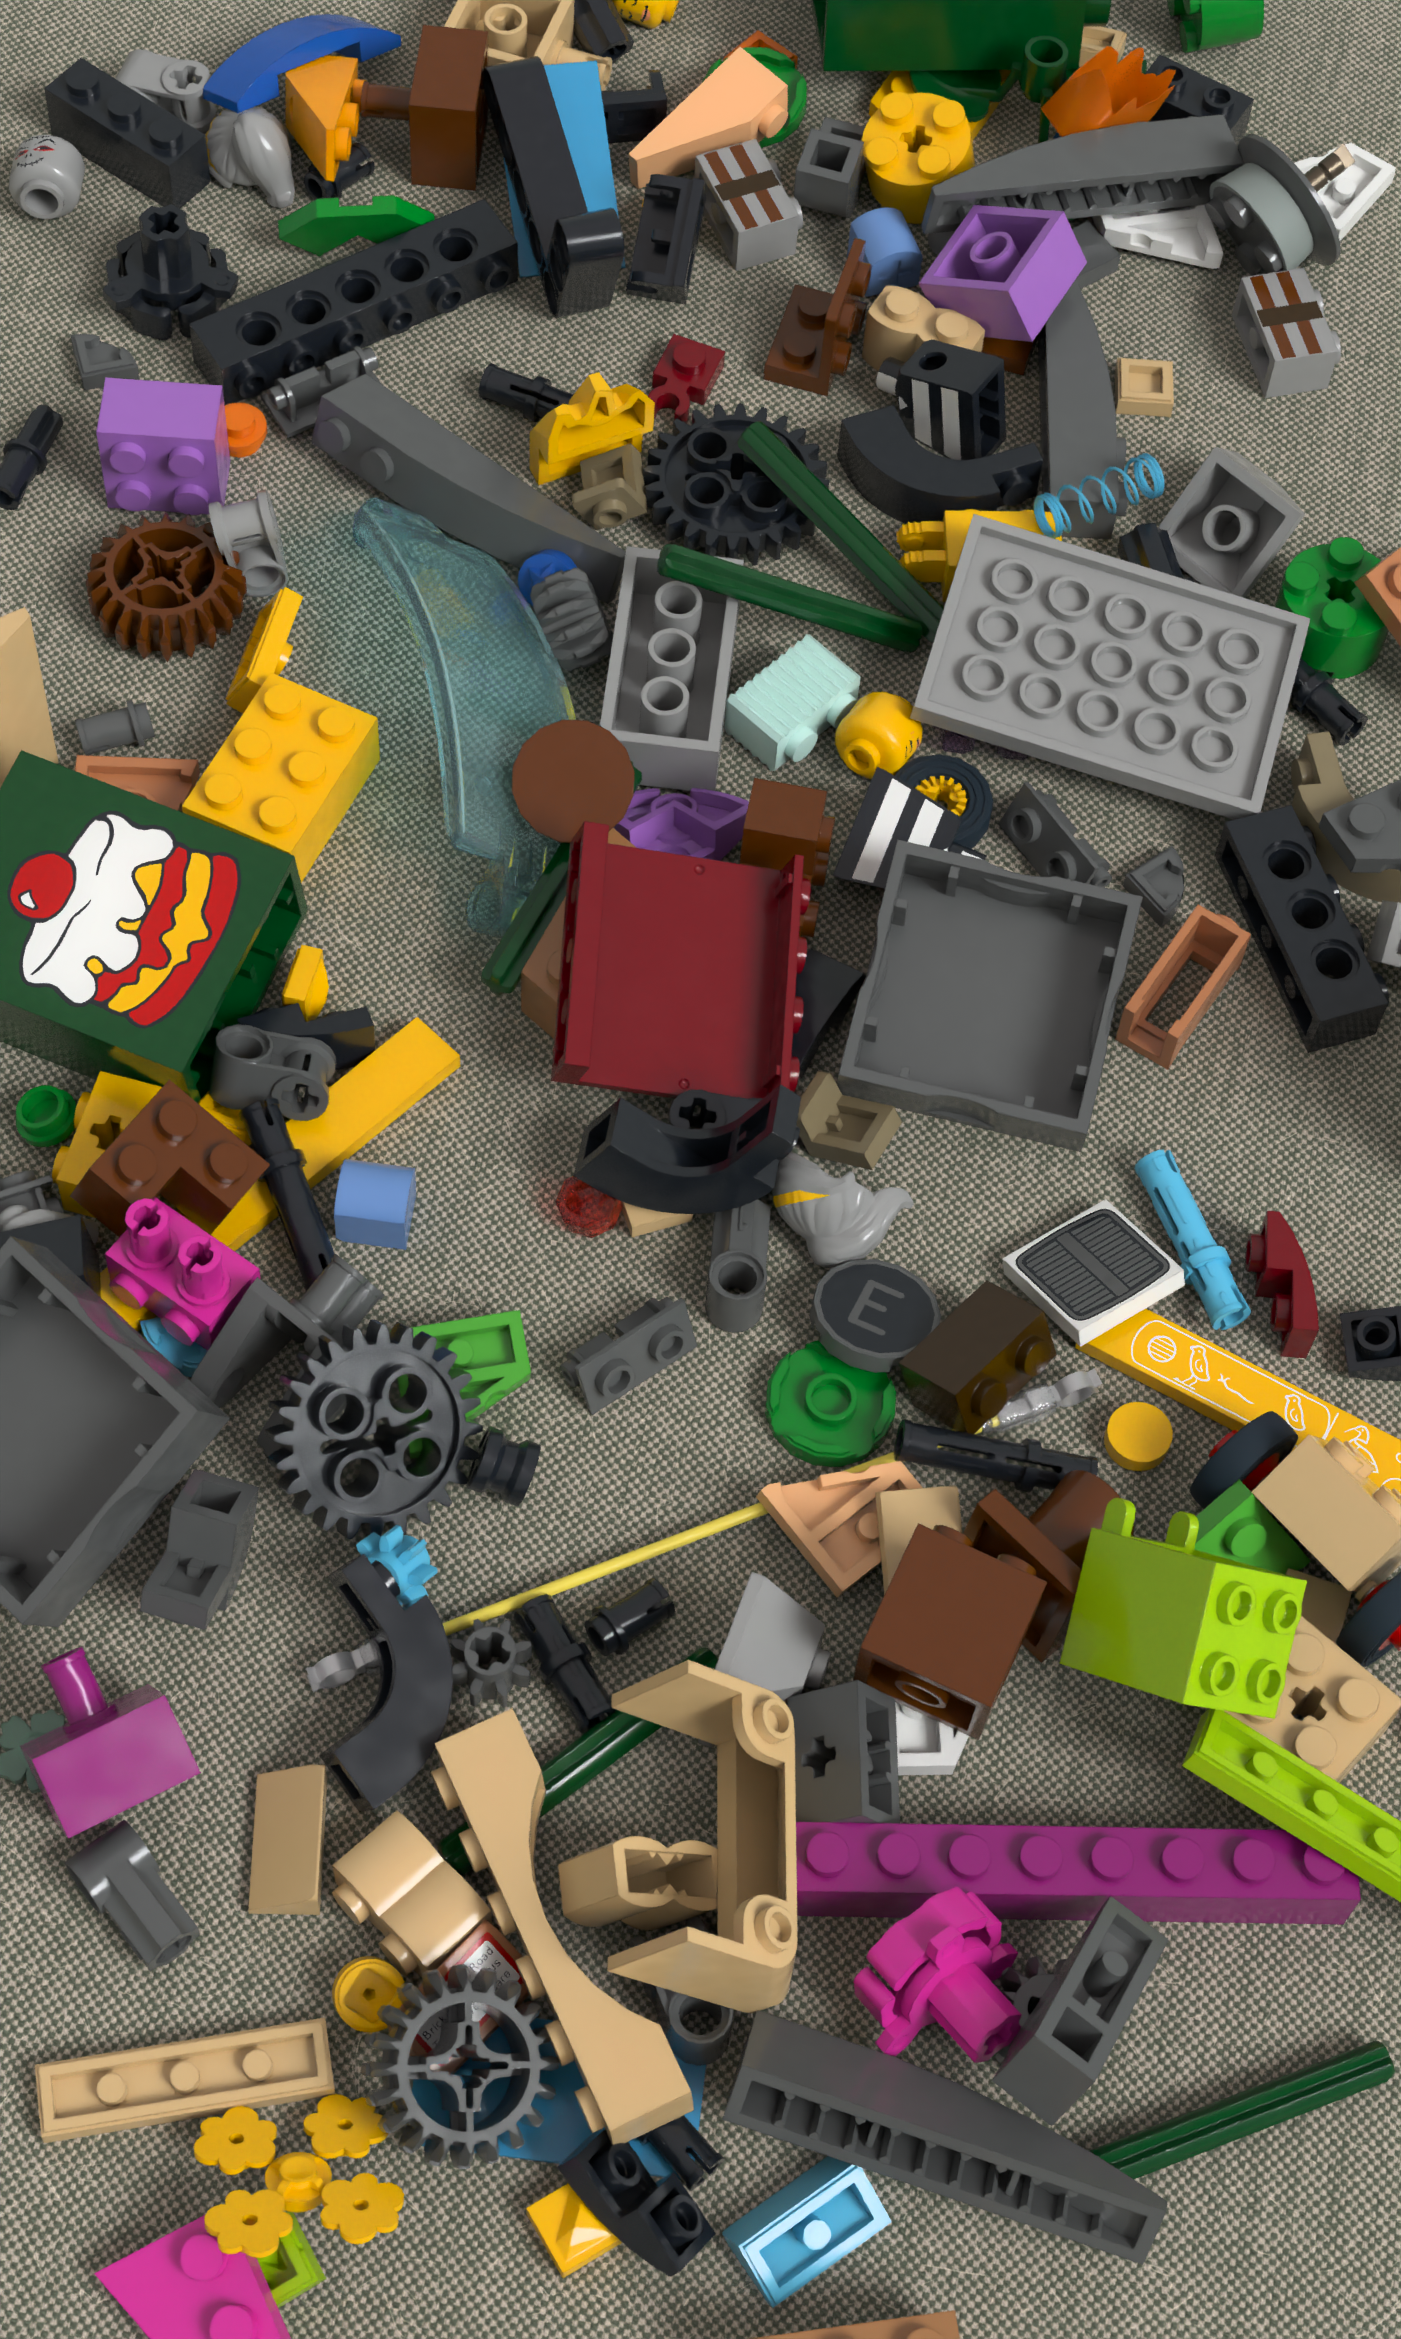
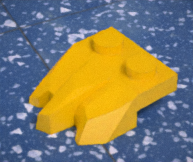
[529,372,655,485]

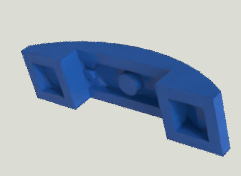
[203,14,401,113]

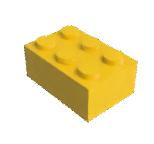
[182,673,380,883]

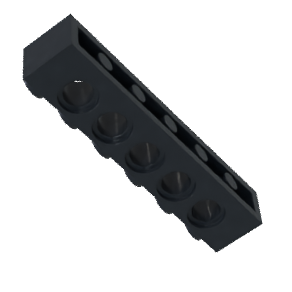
[189,199,518,406]

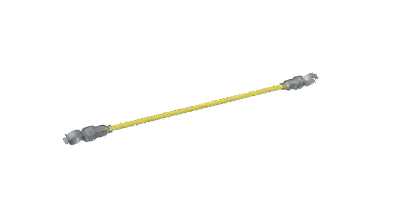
[306,1368,1102,1692]

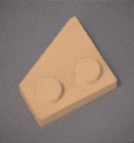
[756,1461,923,1598]

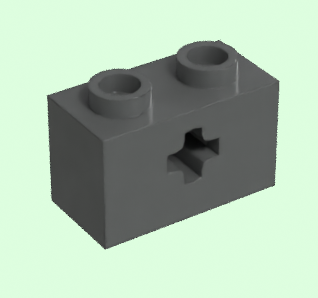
[788,1680,900,1823]

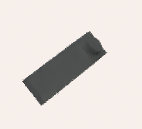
[992,1896,1169,2126]

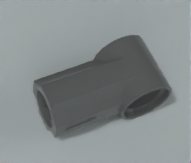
[705,1199,771,1333]
[65,1820,200,1971]

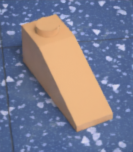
[628,47,788,189]

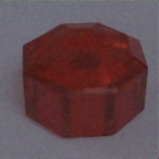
[555,1176,623,1238]

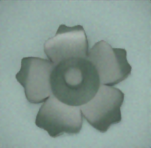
[0,1709,66,1793]

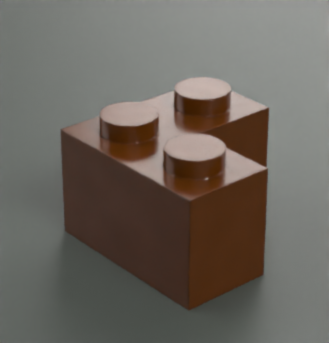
[740,778,835,938]
[70,1080,270,1238]

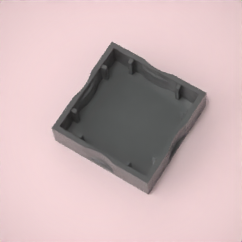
[838,840,1143,1152]
[0,1236,230,1627]

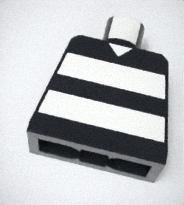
[876,339,1006,460]
[833,767,987,888]

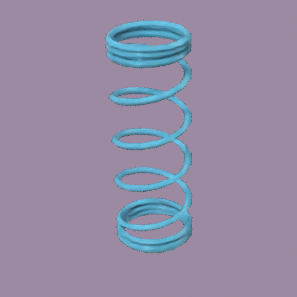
[1033,453,1165,539]

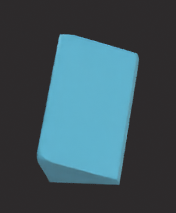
[722,2156,892,2308]

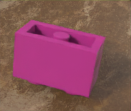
[105,1198,261,1350]

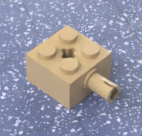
[444,0,612,93]
[1225,1616,1401,1783]

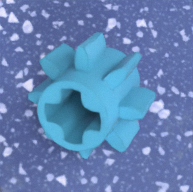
[356,1525,438,1606]

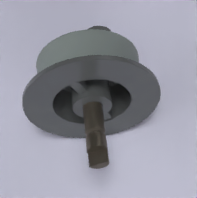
[1205,134,1356,276]

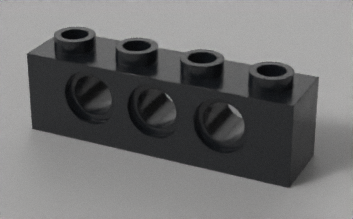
[1215,805,1389,1053]

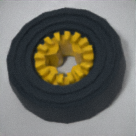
[895,754,993,848]

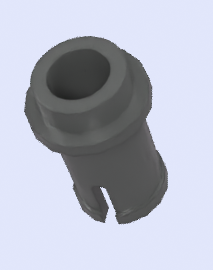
[75,700,155,756]

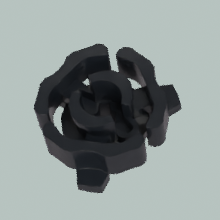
[102,204,239,340]

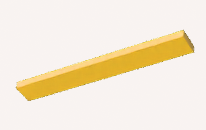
[100,1017,460,1332]

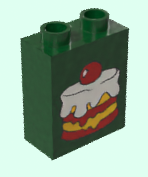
[0,750,308,1103]

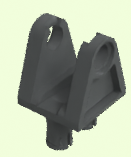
[190,1254,385,1457]

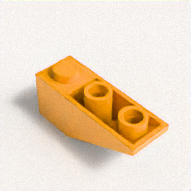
[285,55,366,181]

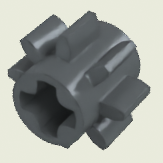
[451,1619,532,1707]

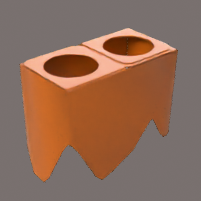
[1041,46,1176,137]

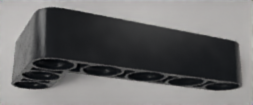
[483,56,625,318]

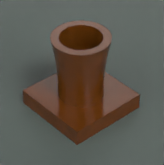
[963,1470,1134,1663]

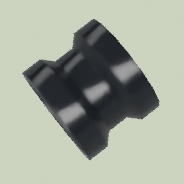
[466,1426,541,1507]

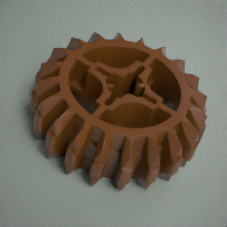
[86,511,247,662]

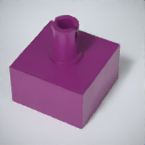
[20,1647,201,1839]

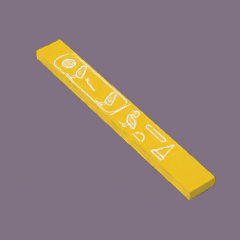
[1075,1309,1401,1493]

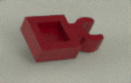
[648,334,725,424]

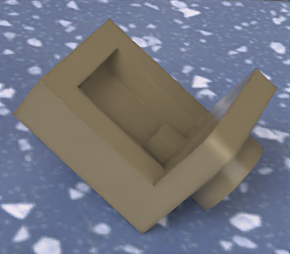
[571,443,648,530]
[797,1071,902,1170]

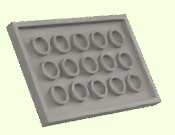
[910,514,1311,820]

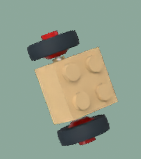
[1189,1411,1401,1667]

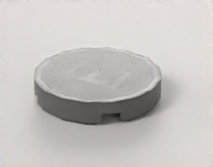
[809,1259,941,1373]

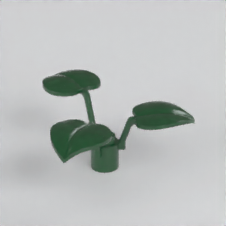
[908,35,1147,221]

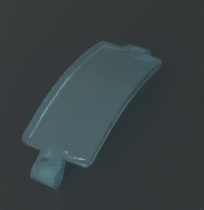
[352,497,576,939]

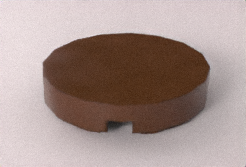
[512,720,635,843]

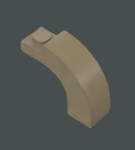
[1291,732,1401,903]

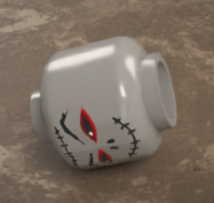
[9,134,85,219]

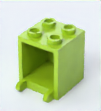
[1059,1498,1307,1719]

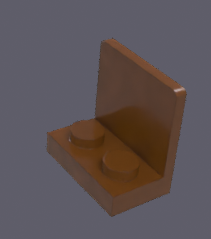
[763,238,872,396]

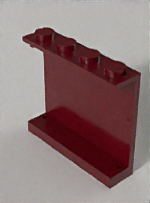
[551,821,811,1099]

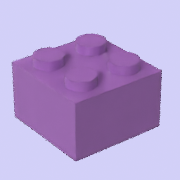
[919,205,1087,342]
[96,378,230,515]

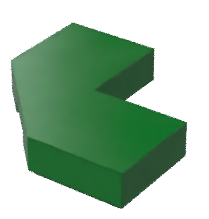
[278,195,435,256]

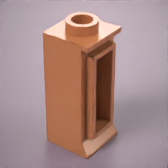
[1115,904,1251,1070]

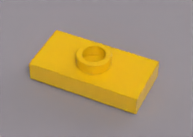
[225,587,303,713]

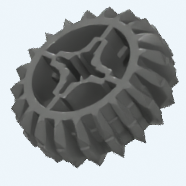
[361,1965,560,2169]

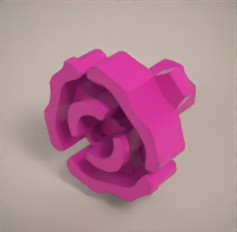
[854,1887,1022,2063]

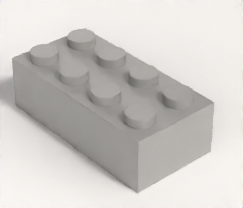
[600,546,744,791]

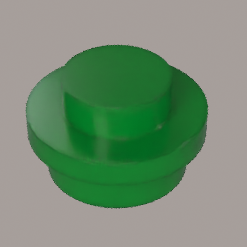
[16,1085,77,1147]

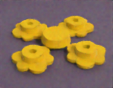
[194,2094,404,2258]

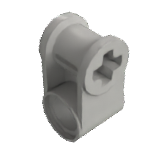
[115,49,217,133]
[209,490,288,597]

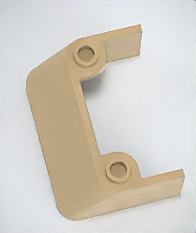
[607,1660,798,2013]

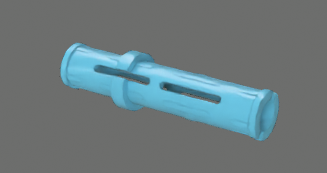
[1134,1150,1251,1330]

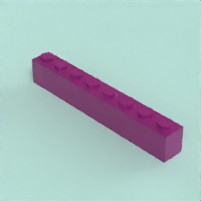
[796,1822,1361,1925]

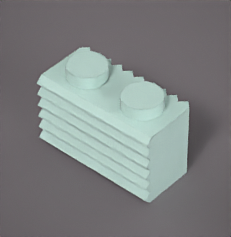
[724,634,861,771]

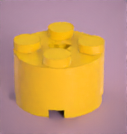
[862,92,976,224]

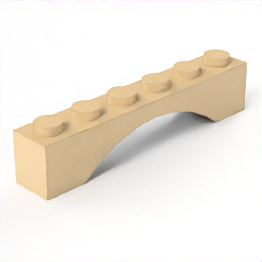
[430,1708,694,2145]

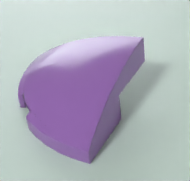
[613,788,749,861]

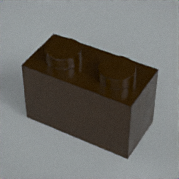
[899,1280,1057,1434]

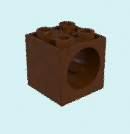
[853,1523,1047,1740]

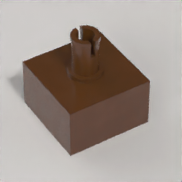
[361,25,489,191]

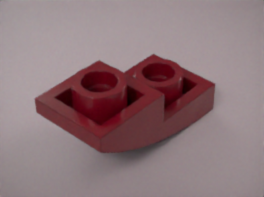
[1245,1211,1319,1359]

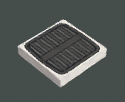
[1002,1199,1185,1347]

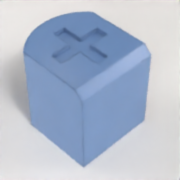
[847,207,923,297]
[334,1159,416,1250]

